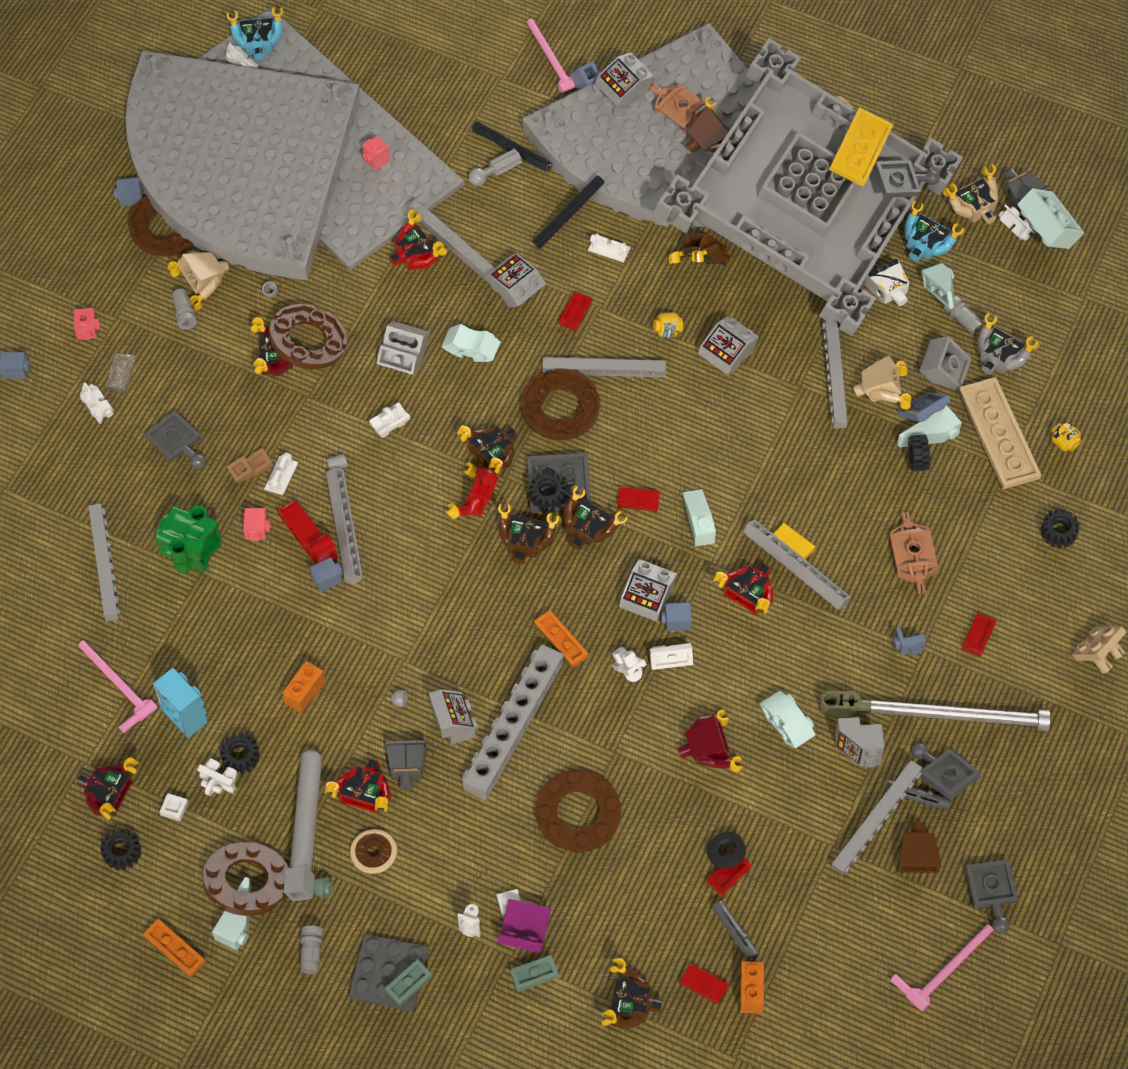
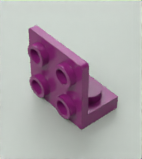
[497,899,551,952]

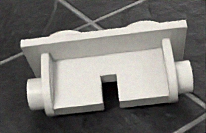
[225,43,259,69]
[998,204,1036,241]
[588,234,631,263]
[80,382,114,424]
[264,453,298,496]
[458,904,481,937]

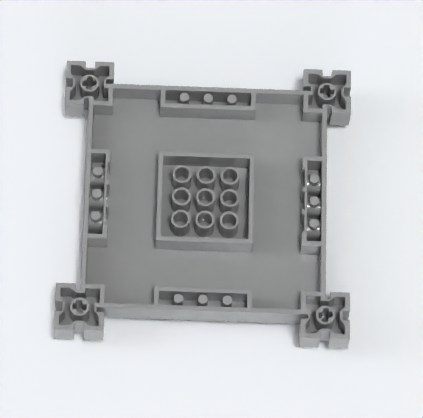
[653,38,963,336]

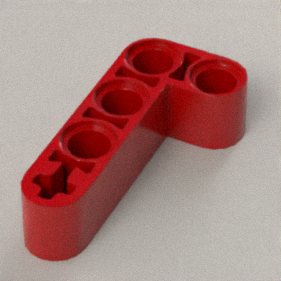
[277,500,338,565]

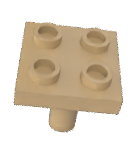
[1072,626,1127,674]

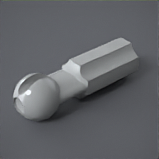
[468,149,522,186]

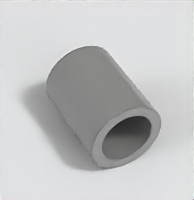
[326,454,348,470]

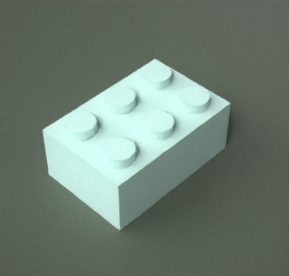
[1017,188,1084,249]

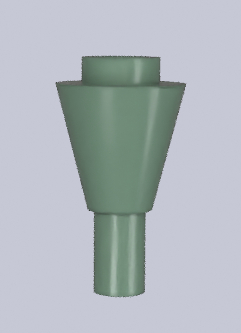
[313,878,333,899]

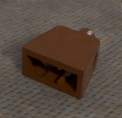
[898,822,941,873]

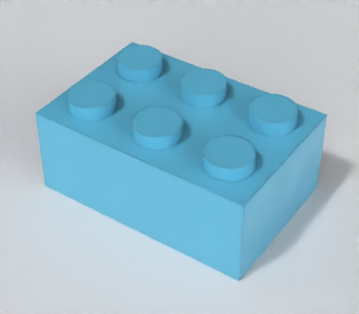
[153,668,208,738]

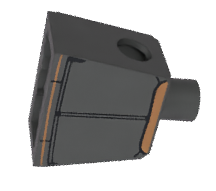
[1004,169,1050,213]
[386,740,427,790]

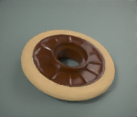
[350,829,397,874]

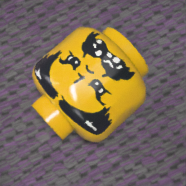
[1051,422,1082,452]

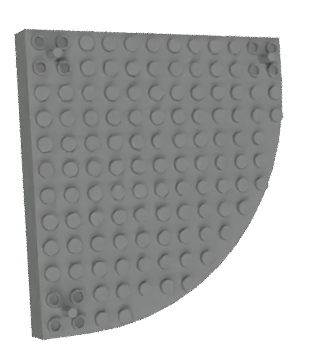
[522,23,760,229]
[126,51,361,281]

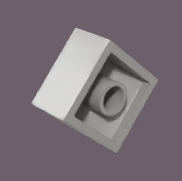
[919,336,972,391]

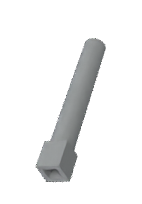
[284,750,322,901]

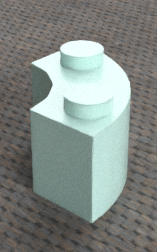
[441,324,501,362]
[760,691,815,748]

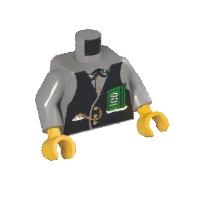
[978,313,1040,375]

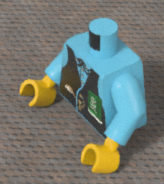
[227,7,284,60]
[904,200,965,261]

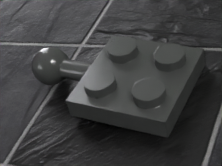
[874,160,940,198]
[144,411,206,469]
[911,742,981,800]
[965,859,1018,934]

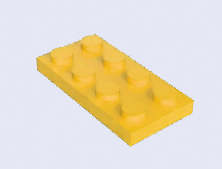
[829,107,893,187]

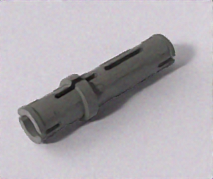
[886,780,951,811]
[712,901,760,962]

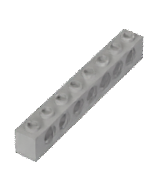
[462,644,564,801]

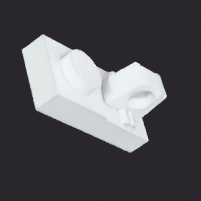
[650,643,693,670]

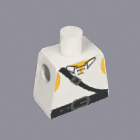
[864,259,909,306]

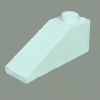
[922,263,954,309]
[897,406,962,448]
[682,489,716,546]
[212,877,252,951]

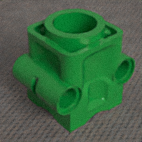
[155,505,223,574]

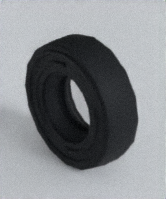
[707,832,746,869]

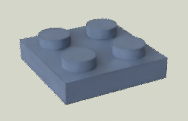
[897,392,951,422]

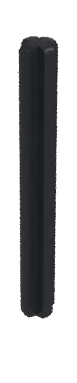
[473,121,552,172]
[532,175,605,249]

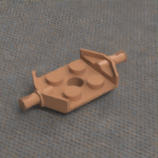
[650,84,705,135]
[889,512,938,594]

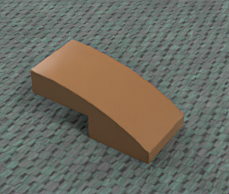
[227,448,274,483]

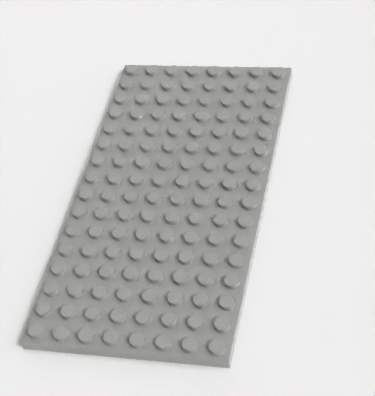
[198,8,464,271]

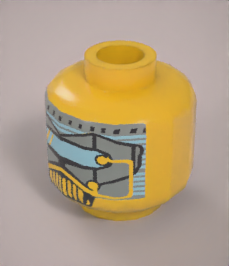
[653,312,683,338]

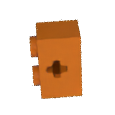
[282,661,326,714]
[740,962,764,1014]

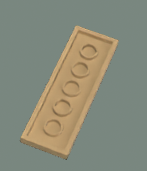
[958,377,1041,489]

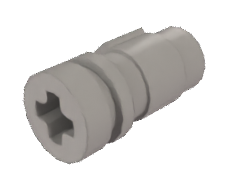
[172,289,197,330]
[944,296,983,335]
[300,926,323,974]

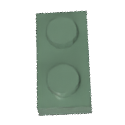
[510,955,559,992]
[384,959,433,1007]

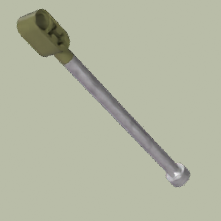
[820,690,1050,731]

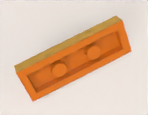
[534,610,588,668]
[143,919,206,978]

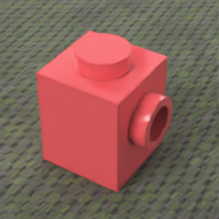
[362,135,390,170]
[74,308,100,340]
[243,508,270,541]

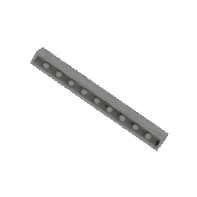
[407,200,495,282]
[822,320,847,428]
[543,357,666,377]
[326,467,363,584]
[89,503,120,622]
[743,519,851,610]
[832,760,922,875]

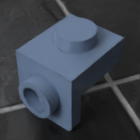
[892,629,926,656]

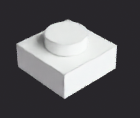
[160,793,188,822]
[496,889,521,917]

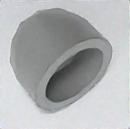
[262,281,278,298]
[391,690,408,707]

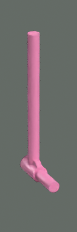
[527,19,577,93]
[78,641,157,733]
[890,924,993,1012]

